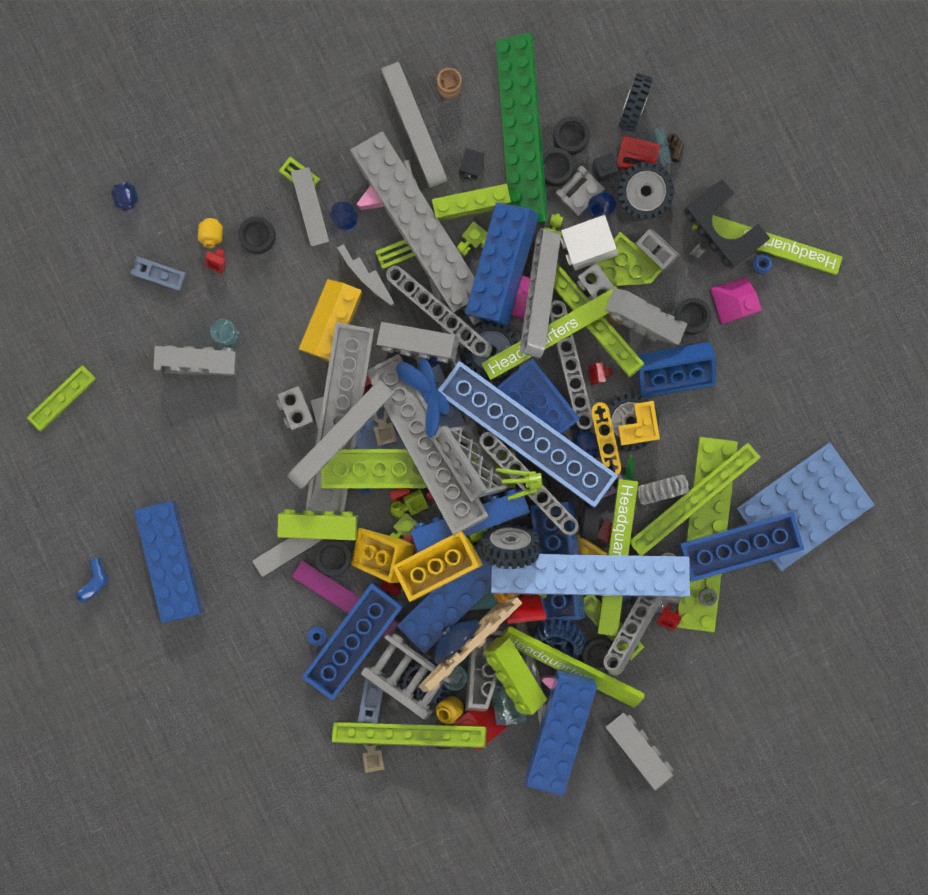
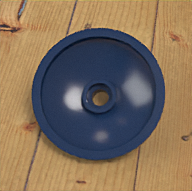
[434,620,480,664]

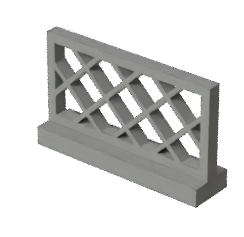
[431,425,508,502]

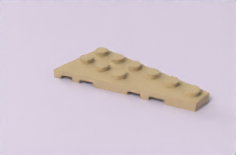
[418,597,522,692]

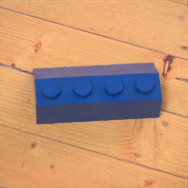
[636,342,716,397]

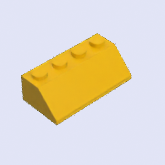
[299,279,363,362]
[392,531,483,602]

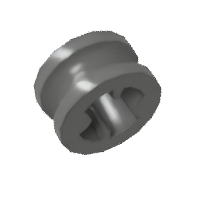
[689,242,707,261]
[698,588,717,606]

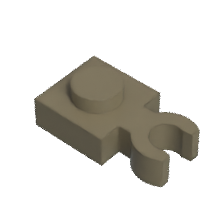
[373,410,397,446]
[362,744,385,773]

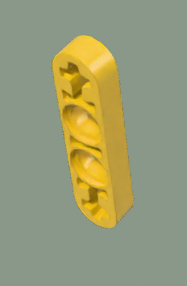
[591,402,621,475]

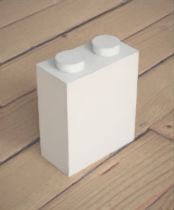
[560,215,618,271]

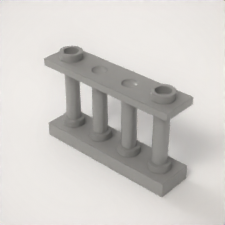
[361,634,454,719]

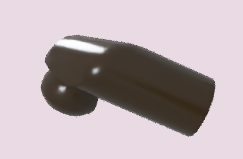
[668,133,684,163]

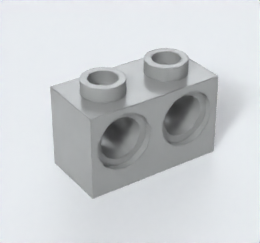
[636,229,680,270]
[577,263,614,301]
[276,386,315,431]

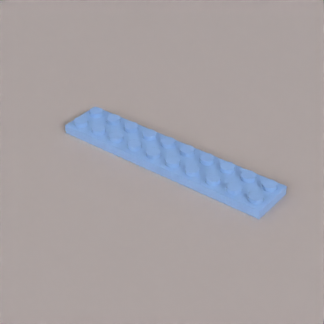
[491,554,690,597]

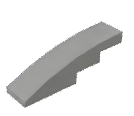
[337,244,395,308]

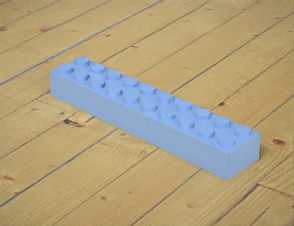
[438,361,618,508]

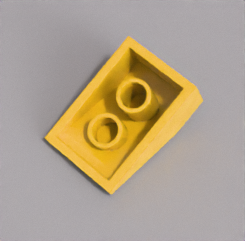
[351,528,415,583]

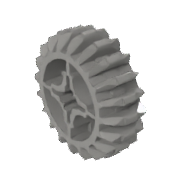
[637,475,689,505]

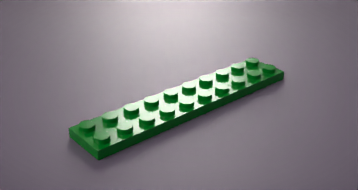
[496,33,548,224]

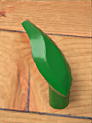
[617,454,634,481]

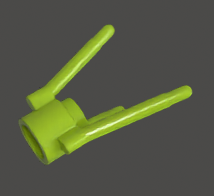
[496,468,542,500]

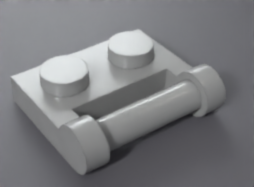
[554,165,605,217]

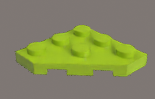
[586,232,663,287]

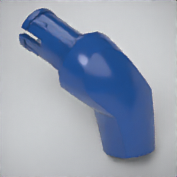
[75,557,108,604]

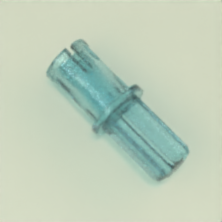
[653,127,671,166]

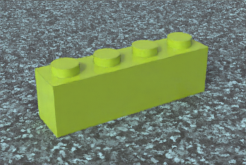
[432,184,511,222]
[278,509,358,540]
[483,637,547,715]

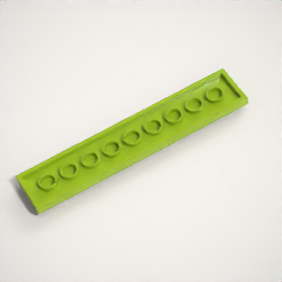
[677,437,738,632]
[321,449,515,489]

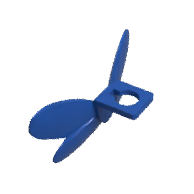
[396,358,450,437]

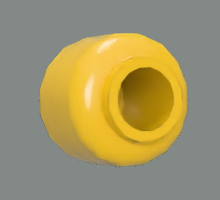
[198,218,223,248]
[435,696,464,725]

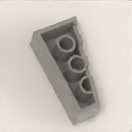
[605,288,687,345]
[376,322,460,363]
[154,345,238,376]
[466,631,503,712]
[606,713,674,791]

